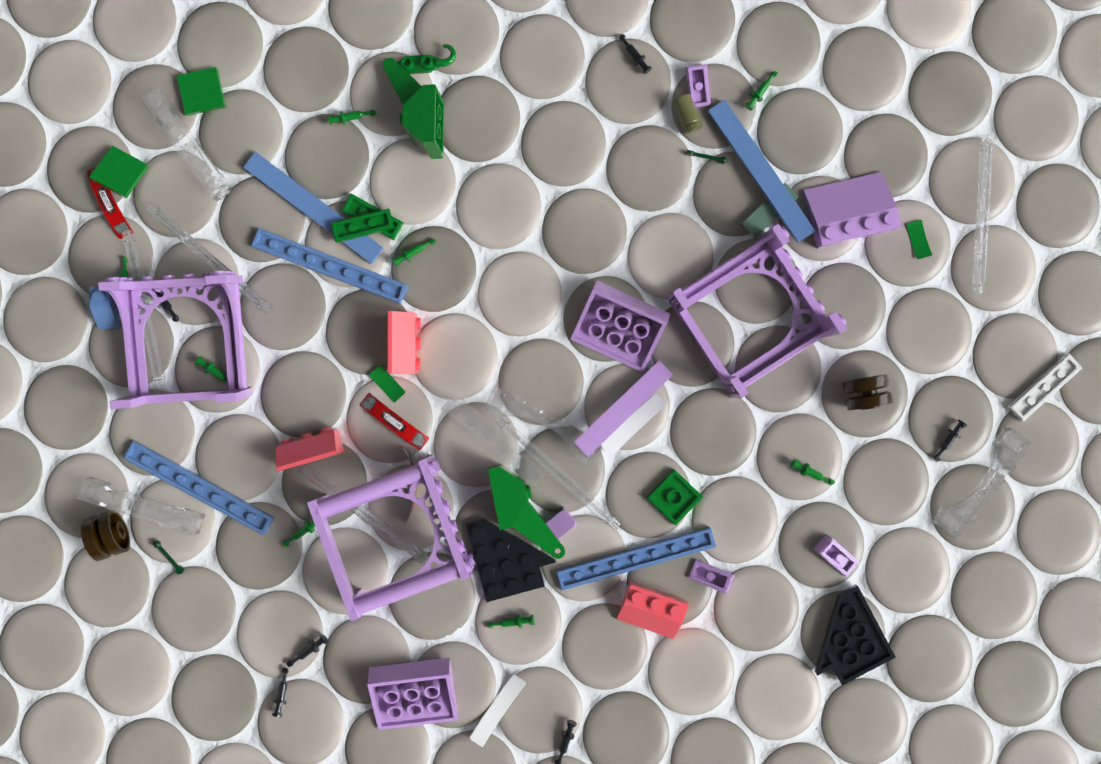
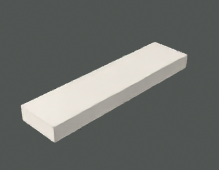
[1007,353,1082,422]

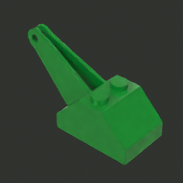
[488,464,565,559]

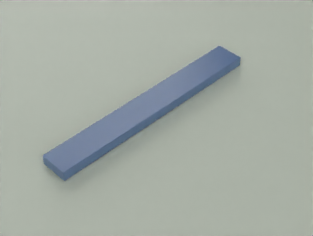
[707,100,815,243]
[243,152,384,264]
[251,228,408,304]
[123,440,275,536]
[556,527,716,591]

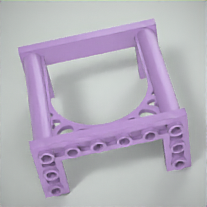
[667,224,847,398]
[98,271,252,409]
[307,456,476,622]

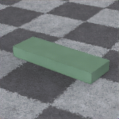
[740,183,798,239]

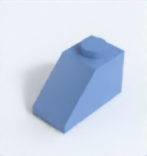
[89,287,120,330]

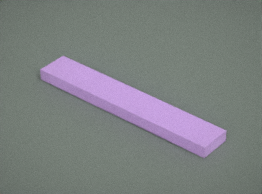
[573,361,673,458]

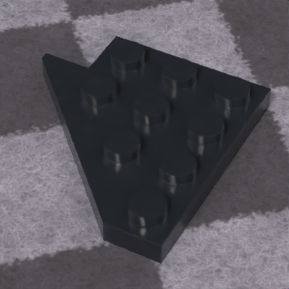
[466,519,556,602]
[814,584,896,686]

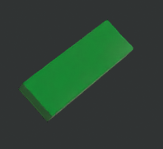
[341,193,404,241]
[331,208,395,243]

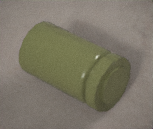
[672,94,703,134]

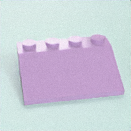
[803,172,902,249]
[570,281,670,372]
[367,658,458,730]

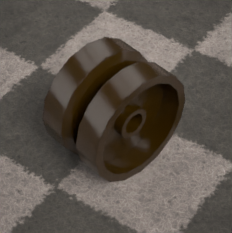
[842,374,893,410]
[81,510,130,562]

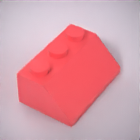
[388,311,421,374]
[276,427,344,472]
[616,581,689,639]

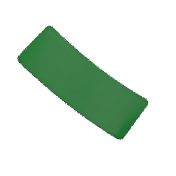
[907,220,932,259]
[369,365,405,403]

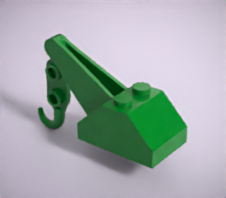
[382,44,456,159]

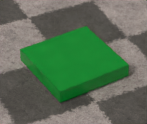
[177,67,226,116]
[89,145,149,199]
[646,469,703,526]

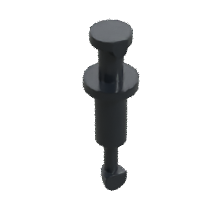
[619,34,652,75]
[152,289,179,322]
[934,419,967,462]
[286,634,328,667]
[272,668,289,717]
[555,720,577,764]

